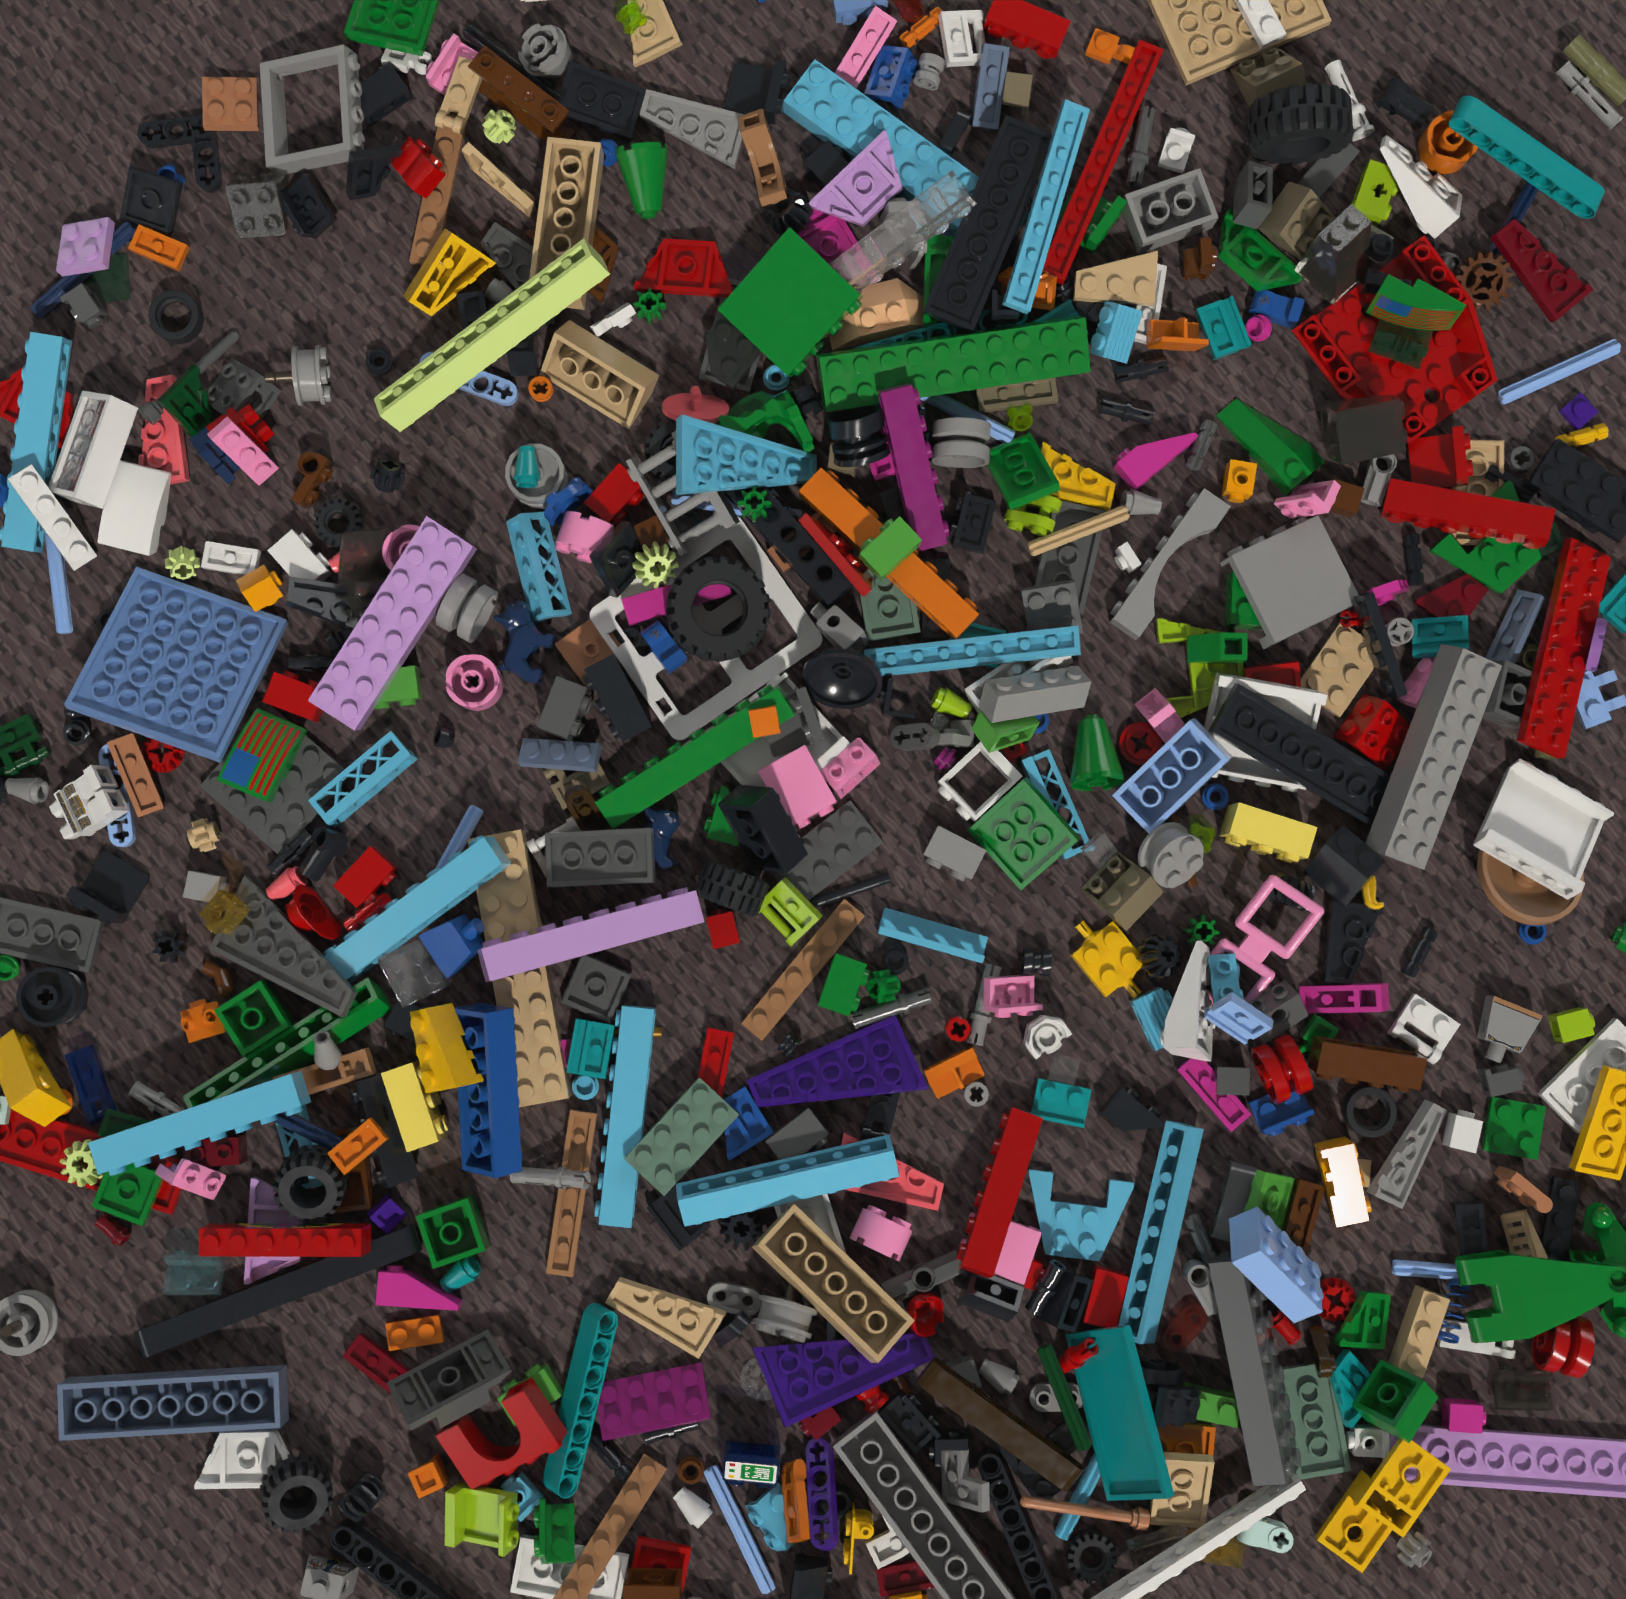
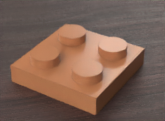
[202,77,259,131]

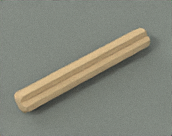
[1027,505,1130,556]

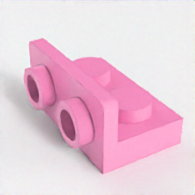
[426,34,478,95]
[820,738,881,799]
[155,1158,226,1200]

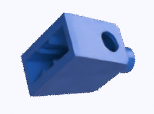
[418,914,485,979]

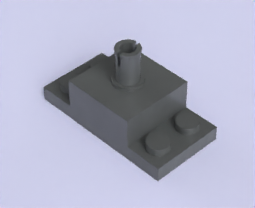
[387,1329,513,1430]

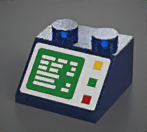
[722,1440,781,1488]

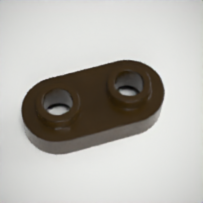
[564,785,604,831]
[1307,1325,1336,1378]

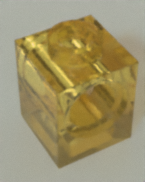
[199,889,250,935]

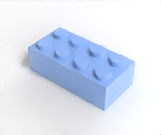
[1112,718,1233,833]
[1229,1207,1324,1323]

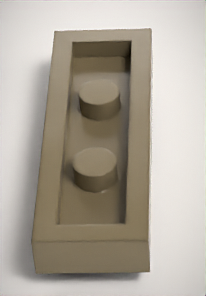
[975,378,1058,413]

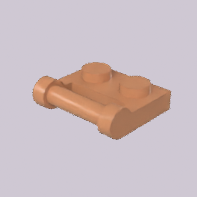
[1493,1165,1553,1213]

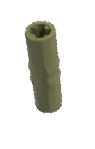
[1562,34,1626,107]

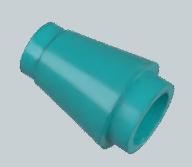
[513,446,541,488]
[440,1256,481,1293]

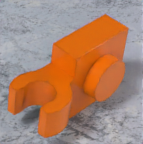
[1085,28,1135,65]

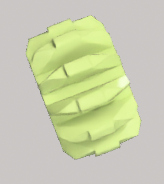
[632,541,679,589]
[59,1139,104,1187]

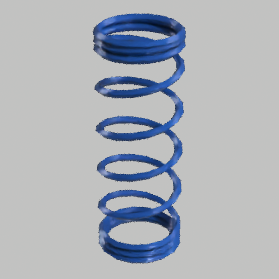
[1437,1279,1471,1344]

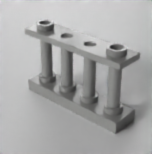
[626,431,740,556]

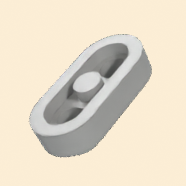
[707,1281,761,1316]
[1029,1382,1083,1412]

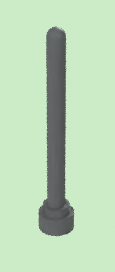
[138,331,240,425]

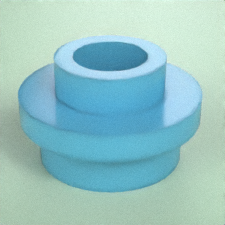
[763,364,790,391]

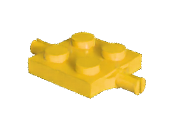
[1070,920,1142,998]

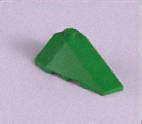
[1216,399,1325,496]

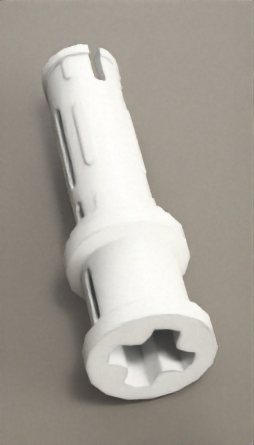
[1324,60,1375,142]

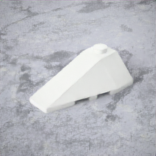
[1380,135,1462,239]
[1160,941,1213,1061]

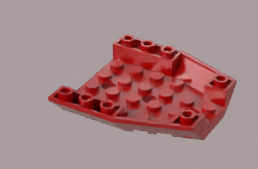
[1292,235,1498,444]

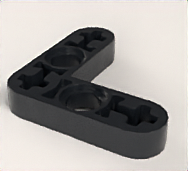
[137,115,222,193]

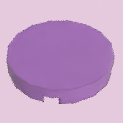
[1585,617,1608,672]

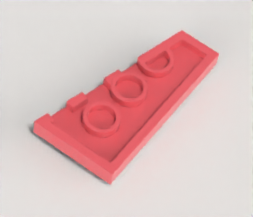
[138,375,190,485]
[841,1132,944,1211]

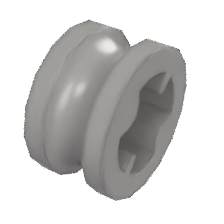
[964,1081,989,1107]

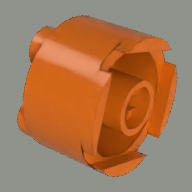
[1418,110,1478,174]

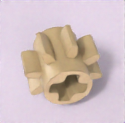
[187,818,221,852]

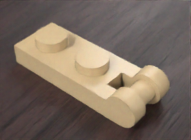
[435,56,482,135]

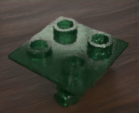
[1368,319,1434,369]

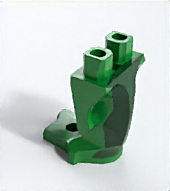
[718,390,815,453]

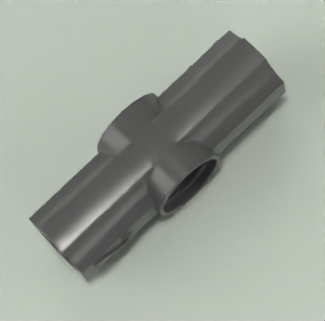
[881,1249,965,1303]

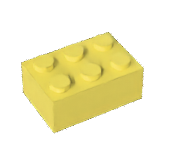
[1219,802,1318,863]
[381,1060,450,1152]

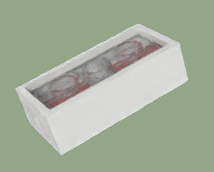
[48,391,138,509]

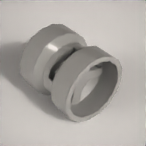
[913,53,945,91]

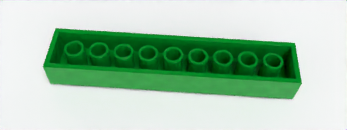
[816,315,1091,412]

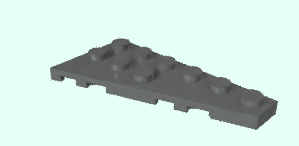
[209,875,358,1017]

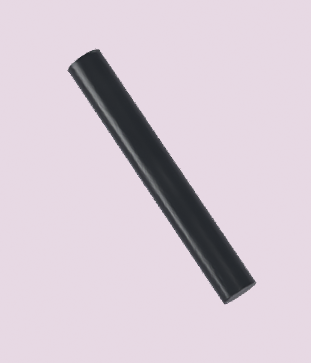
[812,873,891,908]

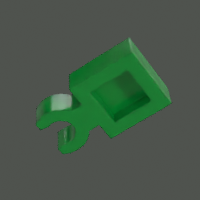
[1297,1013,1340,1064]

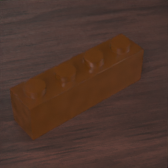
[1308,1035,1427,1092]

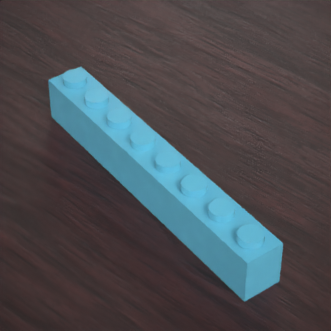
[0,332,72,553]
[323,835,512,984]
[595,1005,656,1228]
[88,1071,311,1176]
[1118,1120,1204,1344]
[676,1134,899,1226]

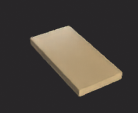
[1448,439,1504,546]

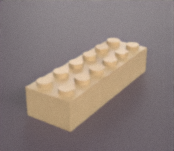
[529,137,604,310]
[752,1204,915,1363]

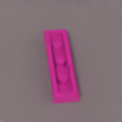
[621,584,732,626]

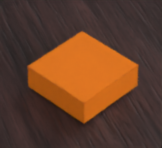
[748,705,781,738]

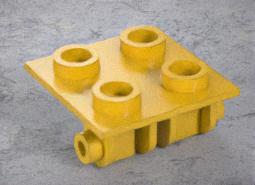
[843,1502,874,1574]

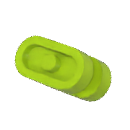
[1004,495,1062,536]

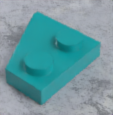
[1330,1349,1371,1429]

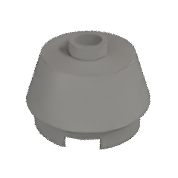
[518,24,572,78]

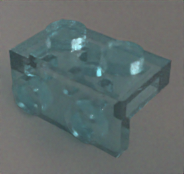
[163,1251,225,1295]

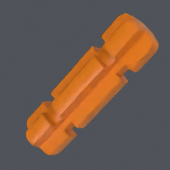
[899,7,943,49]

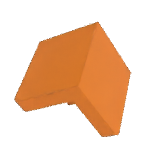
[408,1453,450,1499]

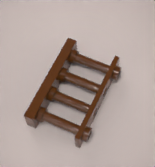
[468,45,576,144]

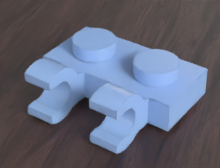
[1576,670,1626,729]

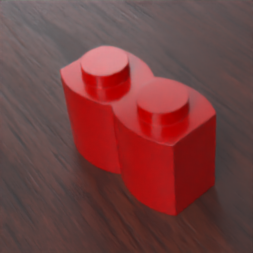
[391,136,446,199]

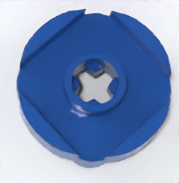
[544,477,593,526]

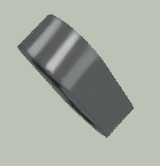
[890,723,940,751]

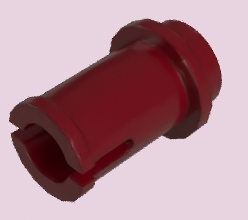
[95,1212,131,1247]

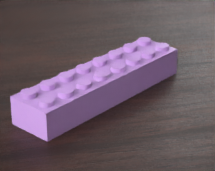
[308,516,477,731]
[477,887,705,982]

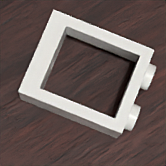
[937,742,1022,822]

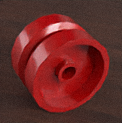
[1251,1034,1313,1104]
[1532,1316,1595,1378]

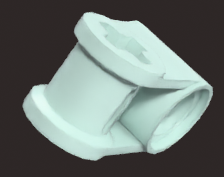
[1236,1517,1294,1553]

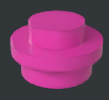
[1245,314,1272,342]

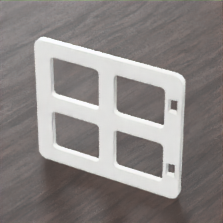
[590,516,822,741]

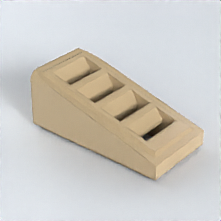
[1500,1209,1548,1259]

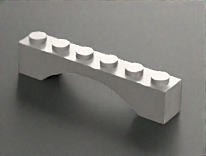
[1110,488,1231,640]

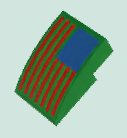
[1366,274,1466,331]
[217,708,307,803]

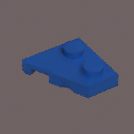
[723,1086,774,1161]

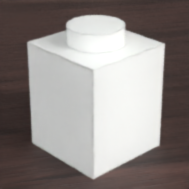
[1442,1109,1483,1153]

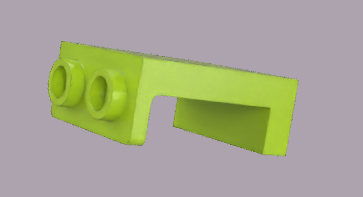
[445,1482,520,1557]

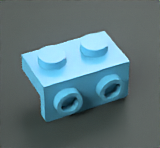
[1207,954,1244,1003]
[745,1483,794,1551]

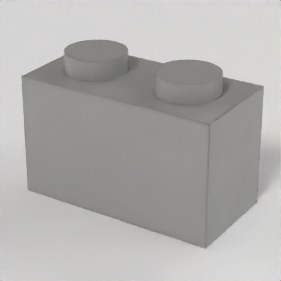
[923,826,987,882]

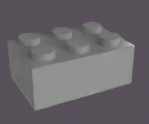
[1123,168,1219,254]

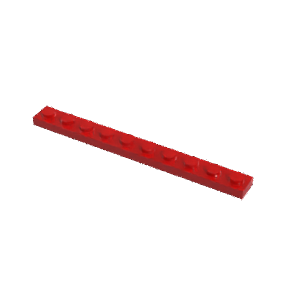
[1043,39,1164,285]

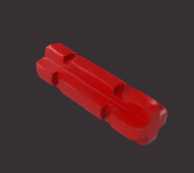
[343,893,392,933]

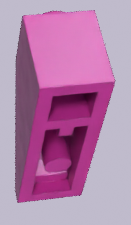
[1113,432,1198,490]
[1299,983,1390,1013]
[376,1263,462,1311]

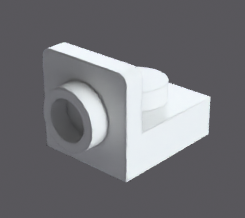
[1157,128,1195,174]

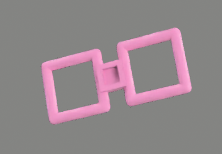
[1206,875,1324,1006]

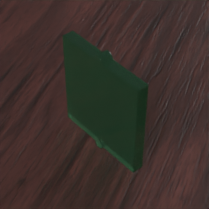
[85,254,131,304]

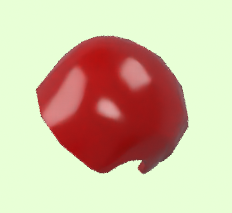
[905,1291,944,1338]

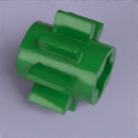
[633,288,667,324]
[737,486,771,522]
[1184,915,1220,945]
[867,969,900,1003]

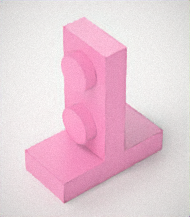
[1134,688,1185,744]

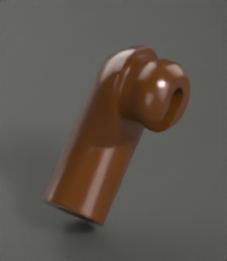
[202,960,234,997]

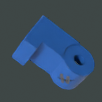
[1248,290,1305,329]
[640,620,688,675]

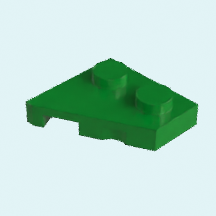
[1333,1291,1391,1349]

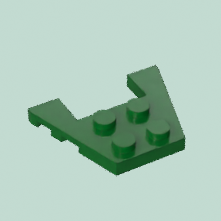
[1429,480,1542,594]

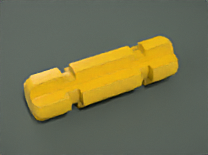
[1555,423,1609,448]

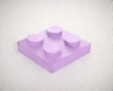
[56,217,115,277]

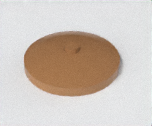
[1477,850,1584,925]

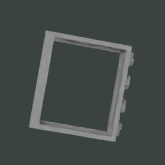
[260,44,365,174]

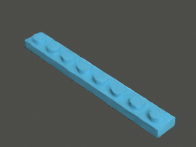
[1002,99,1090,314]
[864,626,1081,677]

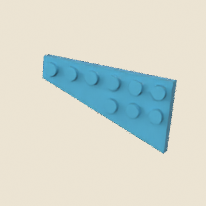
[676,414,817,495]

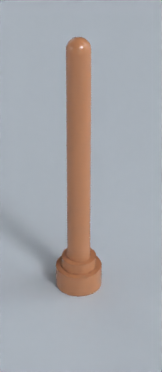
[1020,1496,1150,1531]

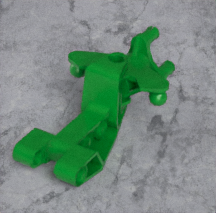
[1454,1202,1626,1343]

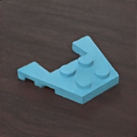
[1028,1169,1134,1261]

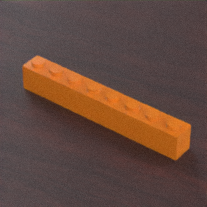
[799,468,979,640]

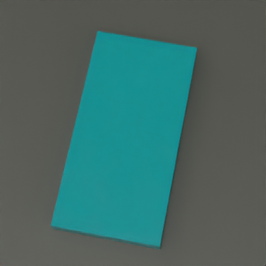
[1065,1325,1175,1501]

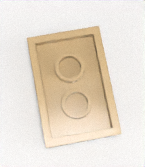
[1301,622,1375,718]
[1149,1452,1215,1528]

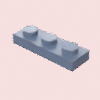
[970,43,1010,131]
[1485,590,1546,664]
[517,738,602,772]

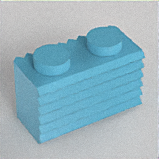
[1089,301,1143,364]
[1129,987,1173,1051]

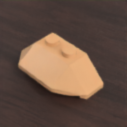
[829,278,935,351]

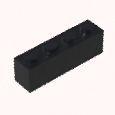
[349,1074,419,1188]

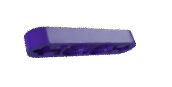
[806,1437,839,1551]

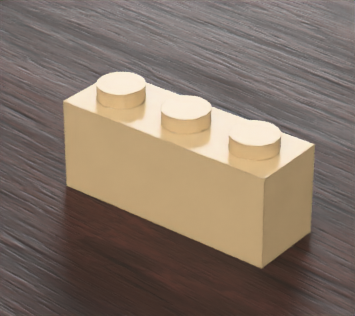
[1388,1285,1450,1378]

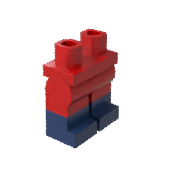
[189,404,275,484]

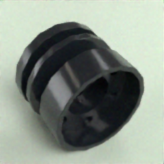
[826,405,890,467]

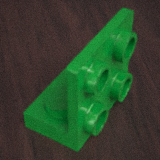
[1057,187,1127,255]
[534,1498,575,1565]

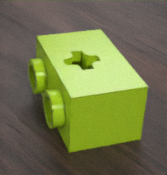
[1349,159,1399,227]

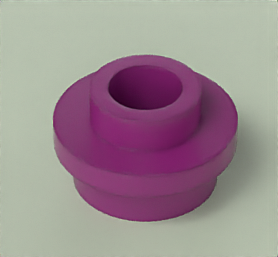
[933,746,957,771]

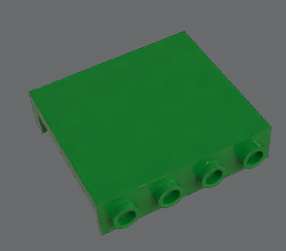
[717,227,863,377]

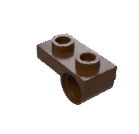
[1182,237,1217,280]
[291,452,333,509]

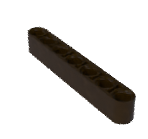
[916,1357,1084,1492]

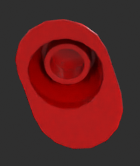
[285,884,342,940]

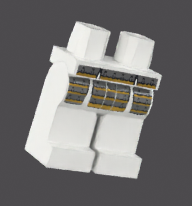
[49,765,130,839]

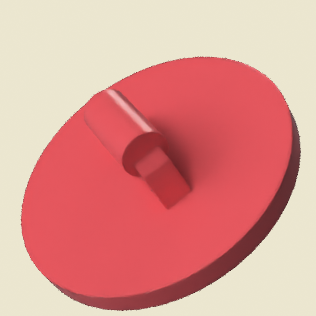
[662,386,729,423]

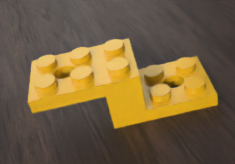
[1315,1438,1451,1573]

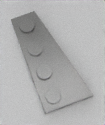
[640,89,745,169]
[1366,1100,1447,1209]

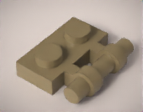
[542,763,611,810]

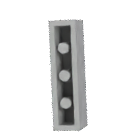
[979,666,1092,723]

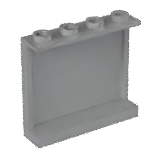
[1220,515,1358,649]

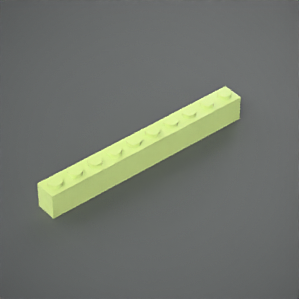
[374,238,610,432]

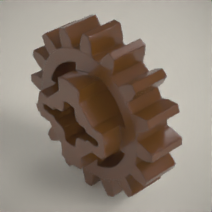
[1454,251,1514,311]

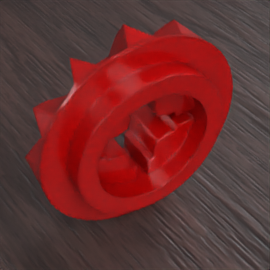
[1118,722,1162,765]
[142,737,185,773]
[1318,1277,1356,1322]

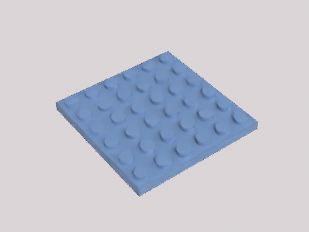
[64,567,288,763]

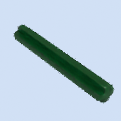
[1037,1344,1092,1452]

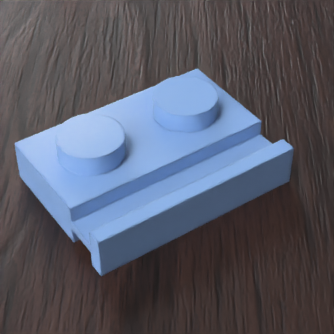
[1204,992,1273,1045]

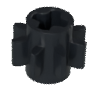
[370,459,405,493]
[152,930,188,963]

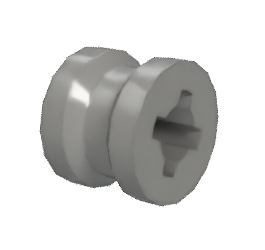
[1385,618,1414,646]

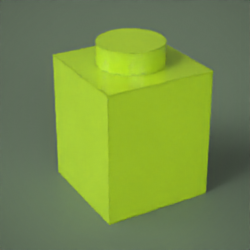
[1547,1007,1595,1043]

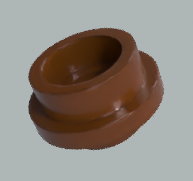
[677,1455,705,1484]

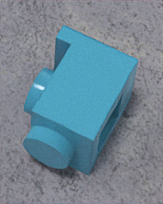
[500,1471,544,1522]

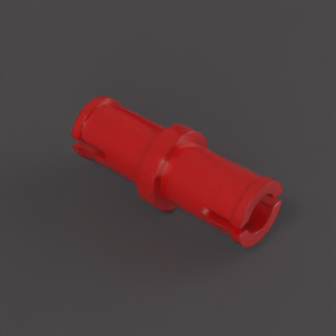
[1058,1338,1099,1375]

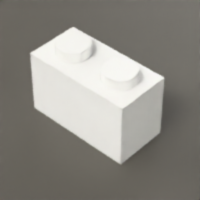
[267,530,332,581]

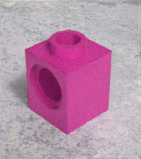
[1441,1398,1486,1434]

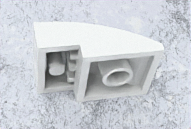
[97,460,172,556]

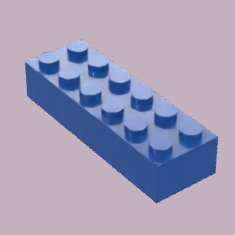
[455,1003,522,1178]

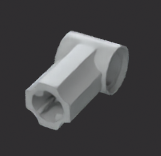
[1361,450,1397,507]
[1183,1259,1218,1316]

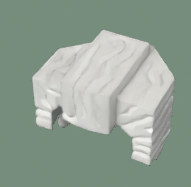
[1023,1015,1072,1059]

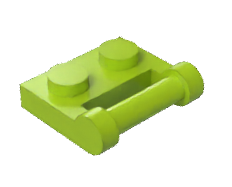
[759,877,823,947]

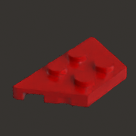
[633,238,733,298]
[0,368,73,449]
[798,513,873,597]

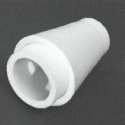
[673,1486,713,1529]

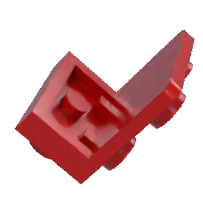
[1408,426,1473,488]
[1334,694,1410,771]

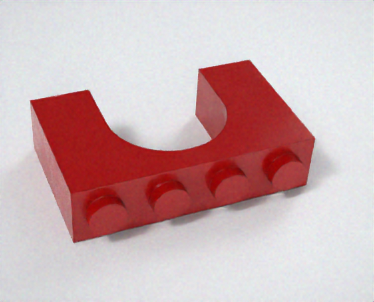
[436,1377,567,1490]

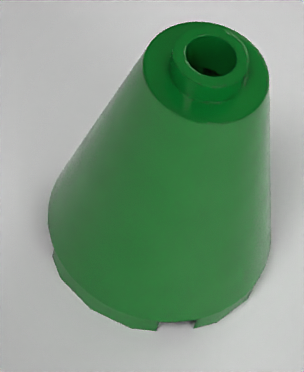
[615,142,668,219]
[1070,715,1124,791]

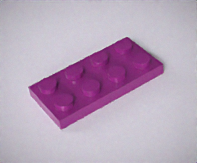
[598,1362,712,1441]

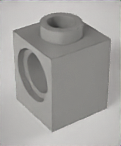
[183,871,229,904]

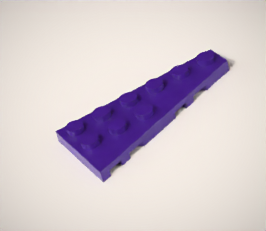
[747,1015,928,1107]
[752,1334,934,1428]

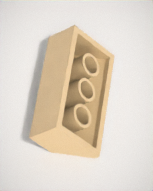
[539,320,659,429]

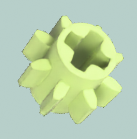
[482,110,516,144]
[165,546,200,580]

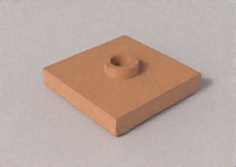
[555,619,621,687]

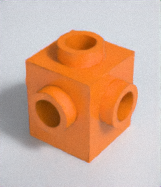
[180,999,226,1043]

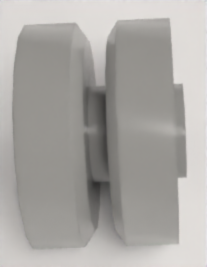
[931,417,991,468]
[505,443,568,509]
[436,573,498,643]

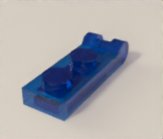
[64,1045,117,1126]

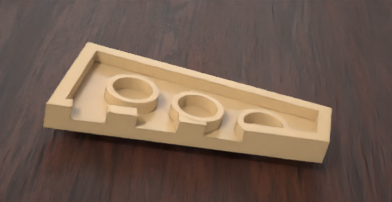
[605,1277,727,1359]

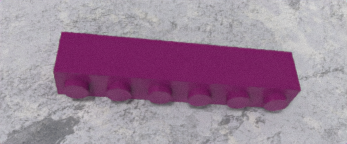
[877,383,950,552]

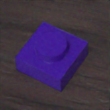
[1558,393,1598,431]
[367,1194,407,1234]

